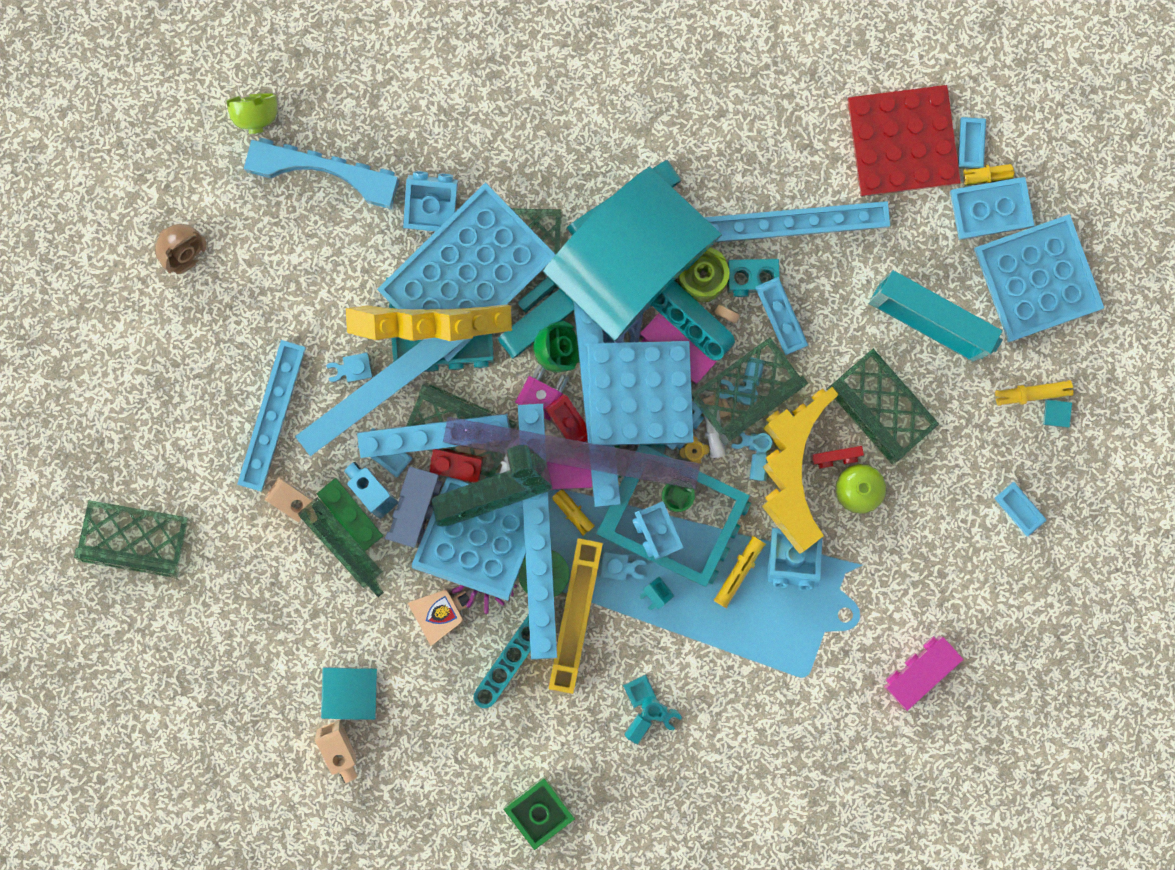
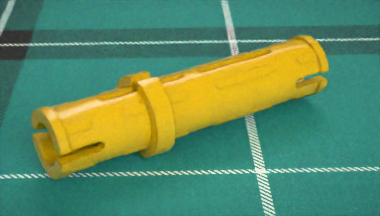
[995,380,1074,406]
[713,536,766,609]

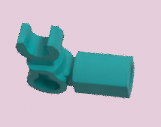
[624,696,682,745]

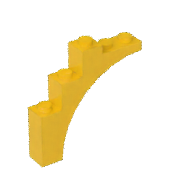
[346,304,512,341]
[762,387,838,554]

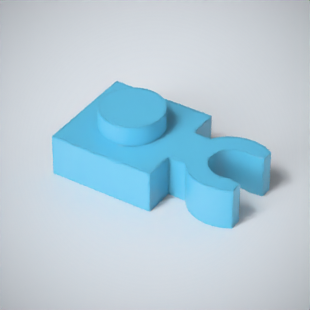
[326,353,373,383]
[601,552,646,580]

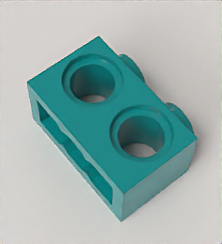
[727,259,780,297]

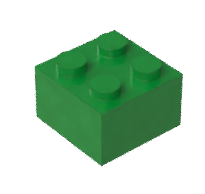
[503,775,575,850]

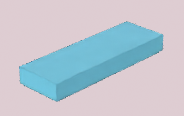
[755,277,808,356]

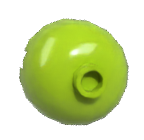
[226,93,278,134]
[835,464,886,514]

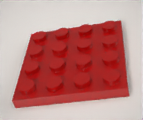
[847,85,961,197]

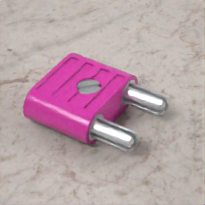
[515,364,569,421]

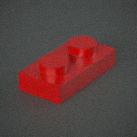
[544,394,588,450]
[810,446,864,469]
[429,448,484,484]

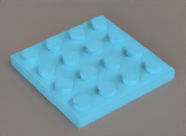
[974,214,1104,343]
[587,341,693,446]
[412,477,526,601]

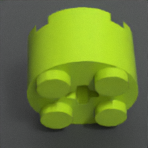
[677,247,730,302]

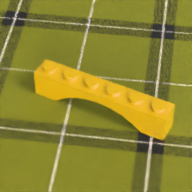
[548,538,603,694]

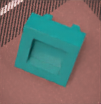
[640,577,674,610]

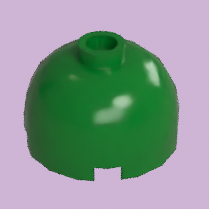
[533,321,580,373]

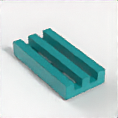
[518,277,558,313]

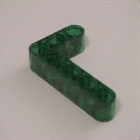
[432,445,553,526]

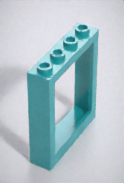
[868,270,1003,362]
[596,445,751,587]

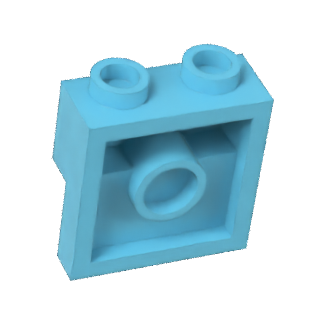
[403,171,458,231]
[767,528,822,591]

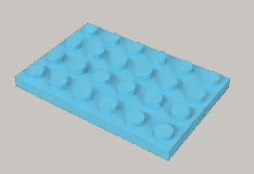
[377,182,556,362]

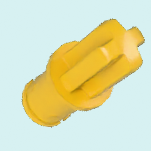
[963,164,1015,186]
[552,489,595,536]

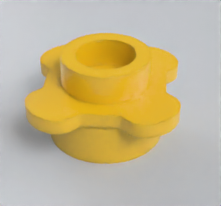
[679,436,709,466]

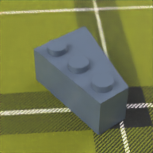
[385,466,443,548]

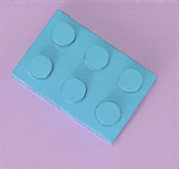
[950,177,1034,240]

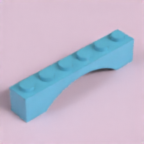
[244,138,399,209]

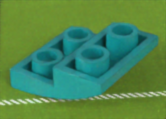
[321,667,377,720]

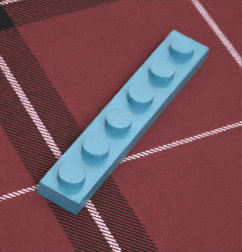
[237,340,306,492]
[357,414,511,458]

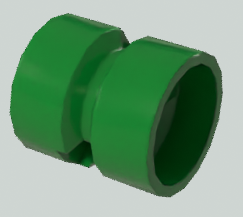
[661,479,695,513]

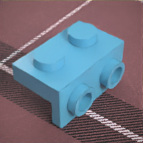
[632,501,684,560]

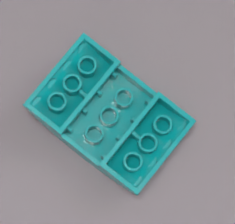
[543,166,722,341]

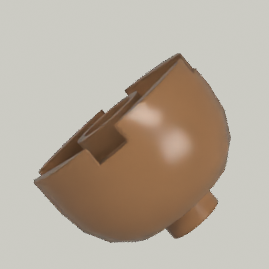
[155,224,207,274]

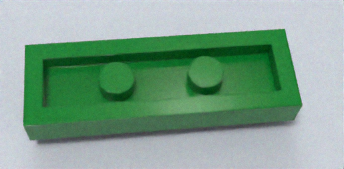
[316,478,384,552]

